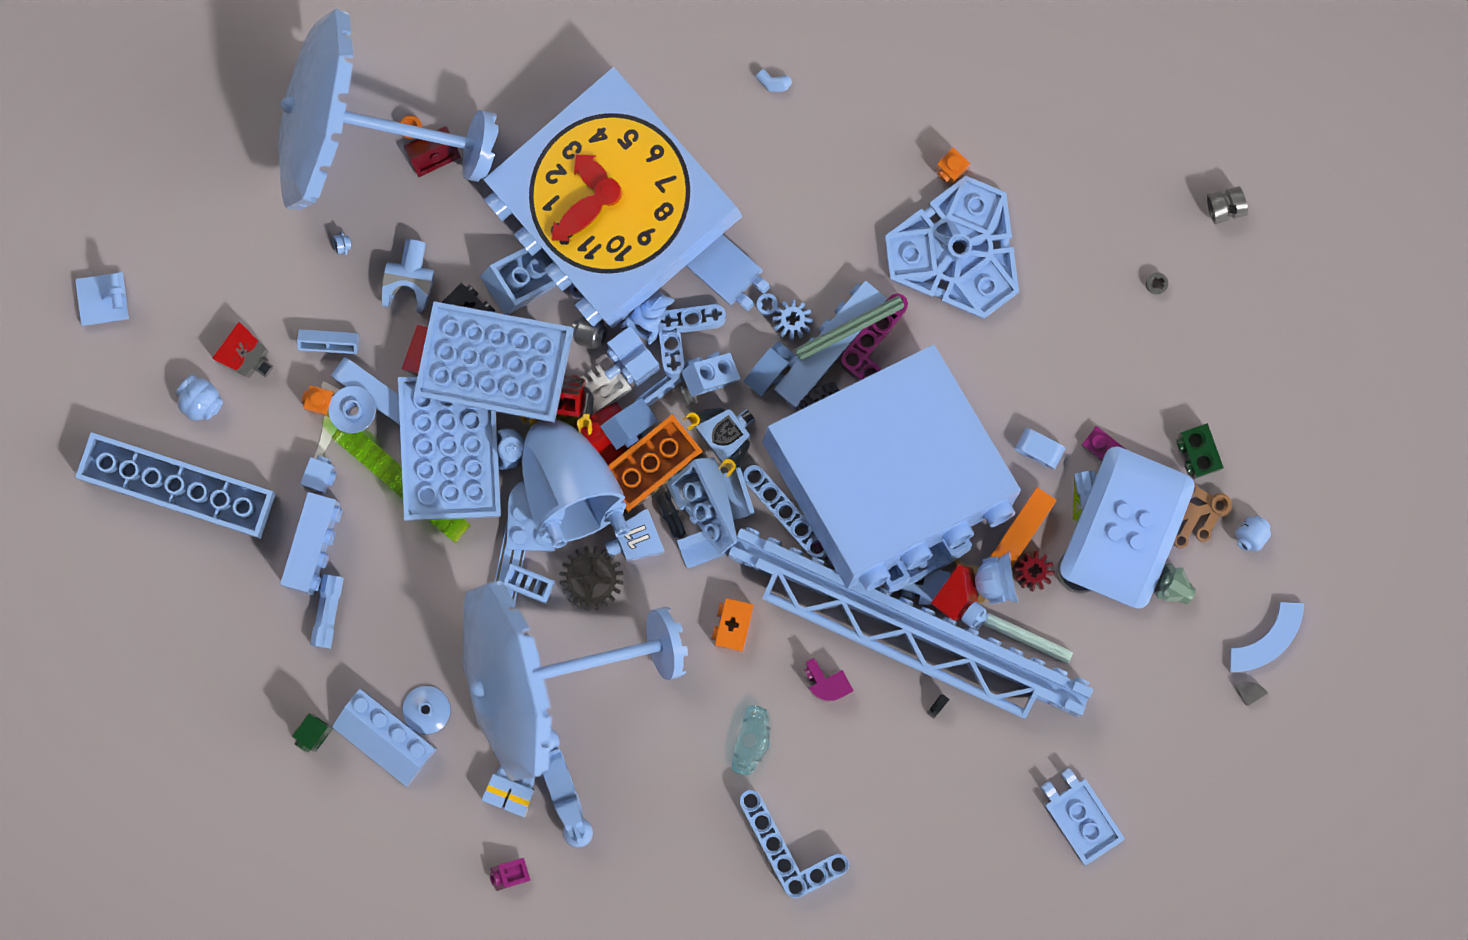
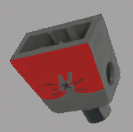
[212,322,274,378]

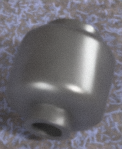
[572,316,608,349]

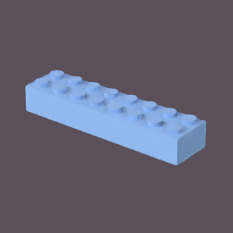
[75,432,276,539]

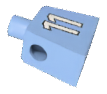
[605,509,665,561]

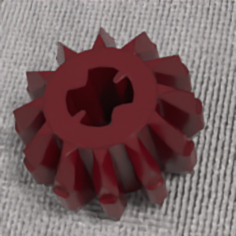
[1013,551,1055,592]

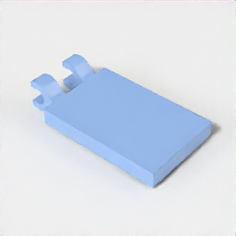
[686,234,770,312]
[1040,768,1125,866]

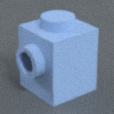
[300,455,337,494]

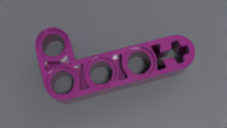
[841,293,908,381]

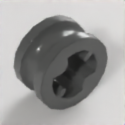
[1146,273,1168,295]
[680,386,698,406]

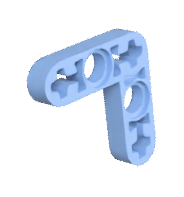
[658,304,726,379]

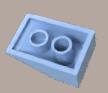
[480,248,557,315]

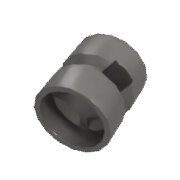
[1206,186,1248,224]

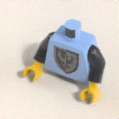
[682,408,755,477]

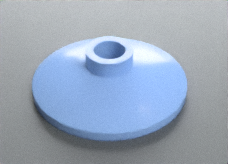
[329,386,376,433]
[402,686,451,734]

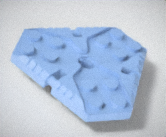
[885,176,1019,319]

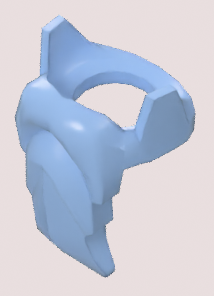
[620,290,675,345]

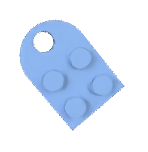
[507,480,555,552]

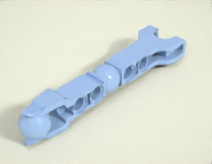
[524,634,593,848]

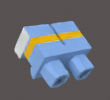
[481,766,535,817]

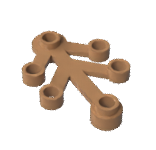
[1173,483,1232,549]

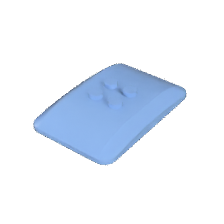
[1060,446,1194,609]

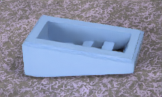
[502,563,555,604]

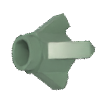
[1155,564,1196,604]

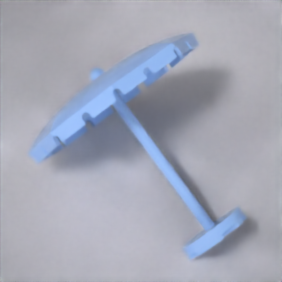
[278,9,498,210]
[462,581,688,781]

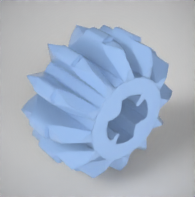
[772,300,813,341]

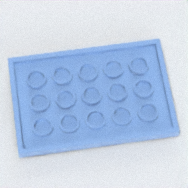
[414,302,574,423]
[398,376,501,521]

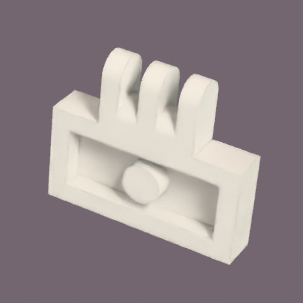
[580,364,632,416]

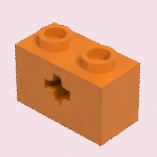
[711,598,754,653]

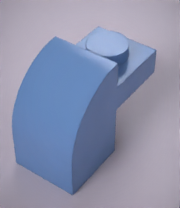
[743,341,796,397]

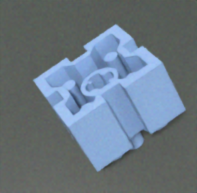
[604,326,660,387]

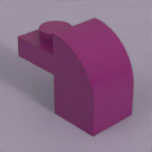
[804,658,854,701]

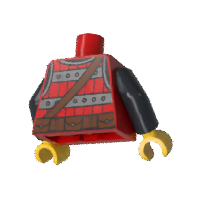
[520,375,594,435]

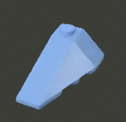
[666,457,738,554]

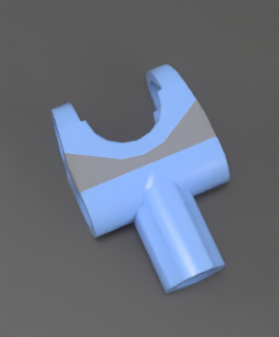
[382,239,435,314]

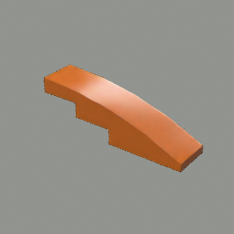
[989,487,1057,568]

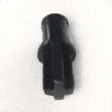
[654,491,686,539]

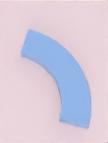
[1230,602,1304,673]

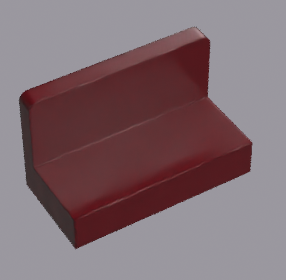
[404,126,461,177]

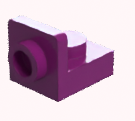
[489,858,531,891]

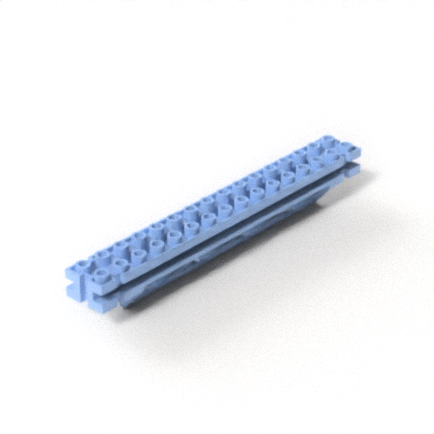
[728,527,1094,719]

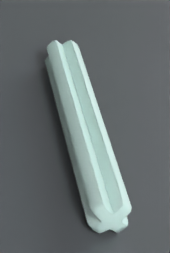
[983,613,1073,663]

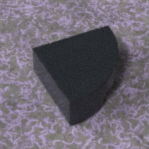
[927,694,950,719]

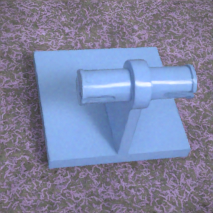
[75,272,129,326]

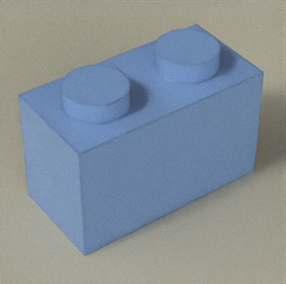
[600,398,658,450]

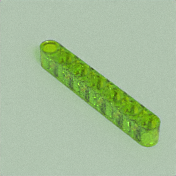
[331,429,471,544]

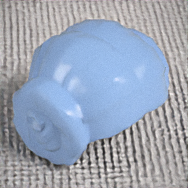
[176,375,223,421]
[497,429,525,470]

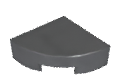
[1235,682,1268,706]

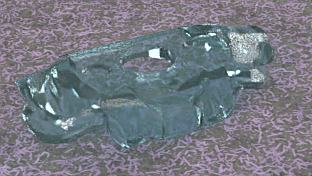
[731,705,771,775]

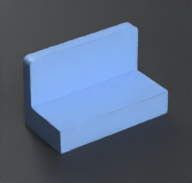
[723,467,755,521]
[677,531,731,569]

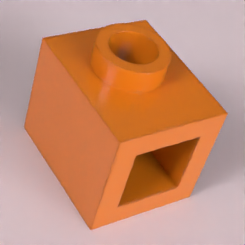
[935,147,970,185]
[302,385,335,418]

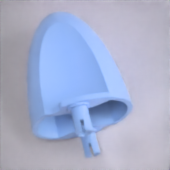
[522,419,630,548]

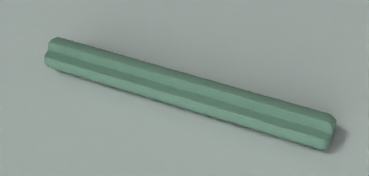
[795,296,904,360]

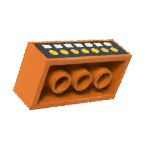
[609,414,703,514]

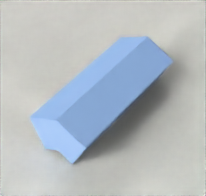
[297,329,360,354]

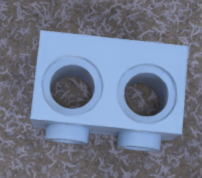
[681,352,741,397]

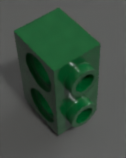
[1176,423,1224,479]
[291,713,334,753]

